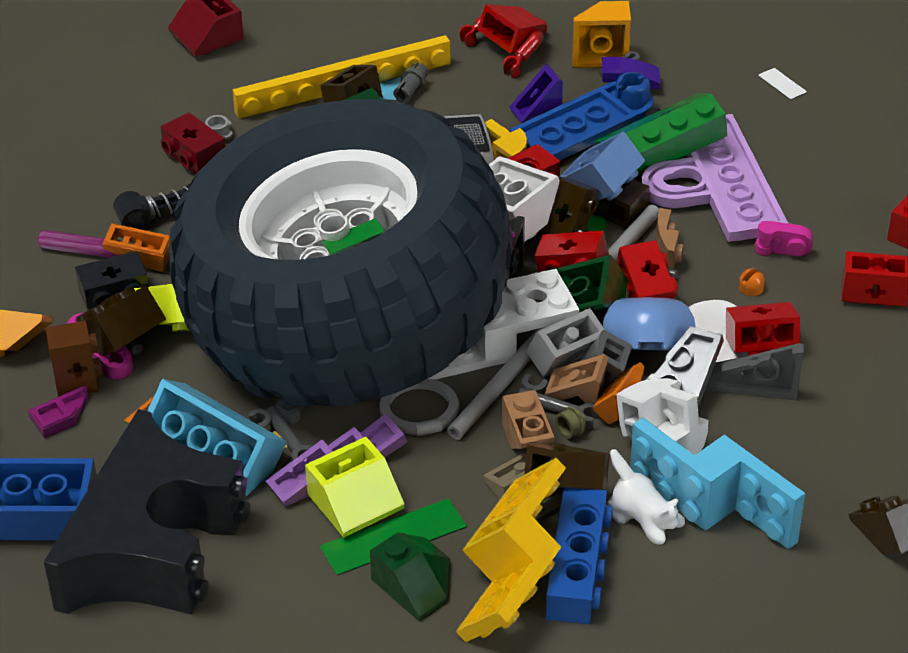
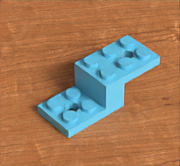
[630,418,805,549]

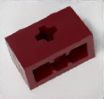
[160,112,226,174]

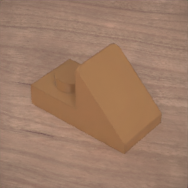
[544,354,608,404]

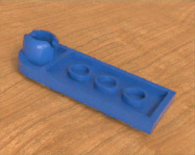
[509,72,654,161]

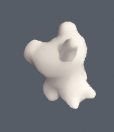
[607,449,685,545]

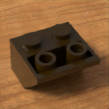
[76,285,166,357]

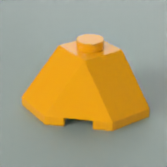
[0,310,53,357]

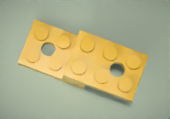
[456,458,566,642]

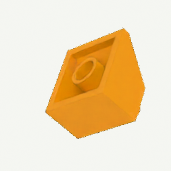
[572,1,631,68]

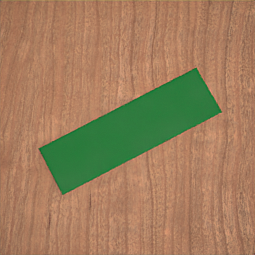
[319,498,467,575]

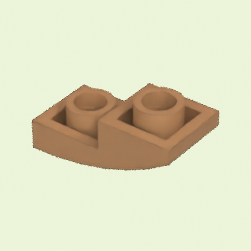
[656,208,684,270]

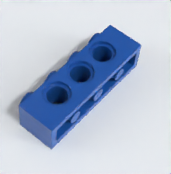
[546,487,613,624]

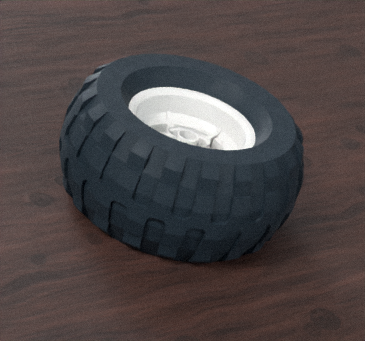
[170,99,513,406]

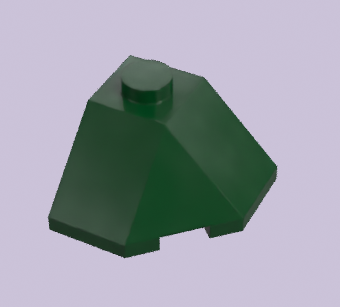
[556,255,628,313]
[370,532,450,622]

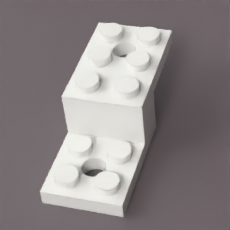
[428,269,579,380]

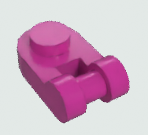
[754,221,813,256]

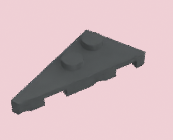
[705,343,804,400]

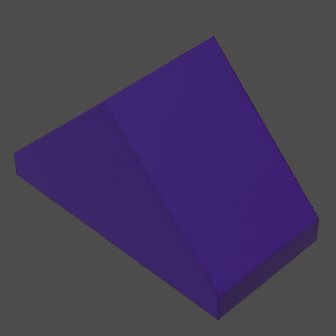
[509,64,563,123]

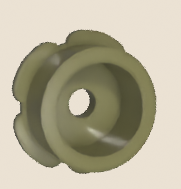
[555,407,586,439]

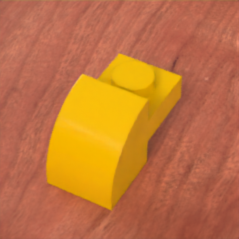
[484,119,527,160]

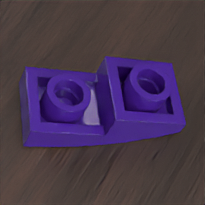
[602,57,661,90]

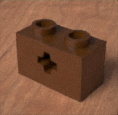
[46,321,103,397]

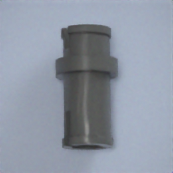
[393,62,428,103]

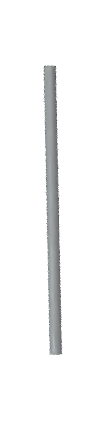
[447,204,659,440]

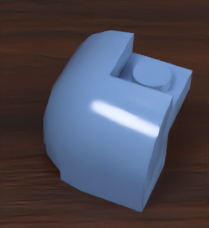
[603,297,696,351]

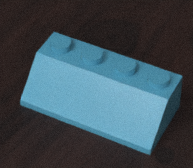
[148,379,287,496]

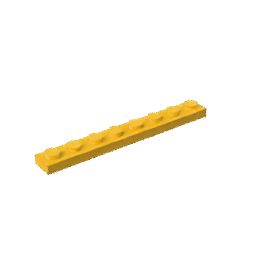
[232,35,451,119]

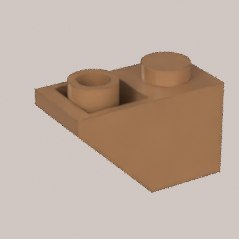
[502,390,555,449]

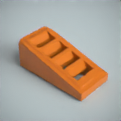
[102,223,171,272]
[593,362,645,424]

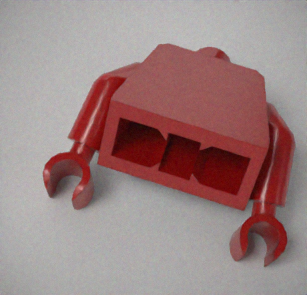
[459,4,547,78]

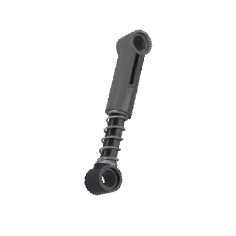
[113,186,188,230]

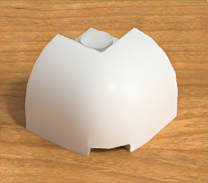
[616,378,709,455]

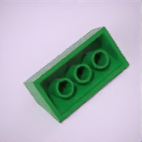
[594,92,728,180]

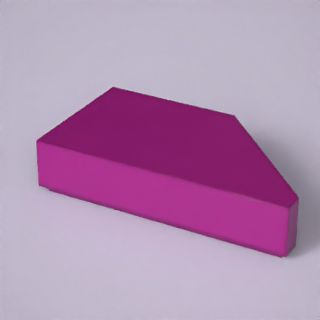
[28,386,88,438]

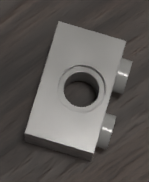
[526,308,606,378]

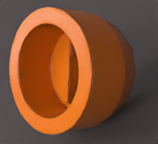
[739,268,765,296]

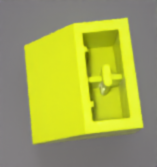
[305,437,405,538]

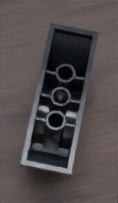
[44,409,250,615]

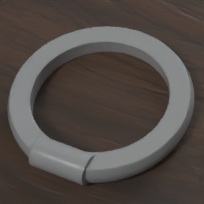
[379,379,459,437]

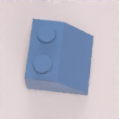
[560,131,645,201]

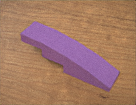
[266,414,408,506]

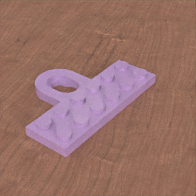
[642,114,788,242]

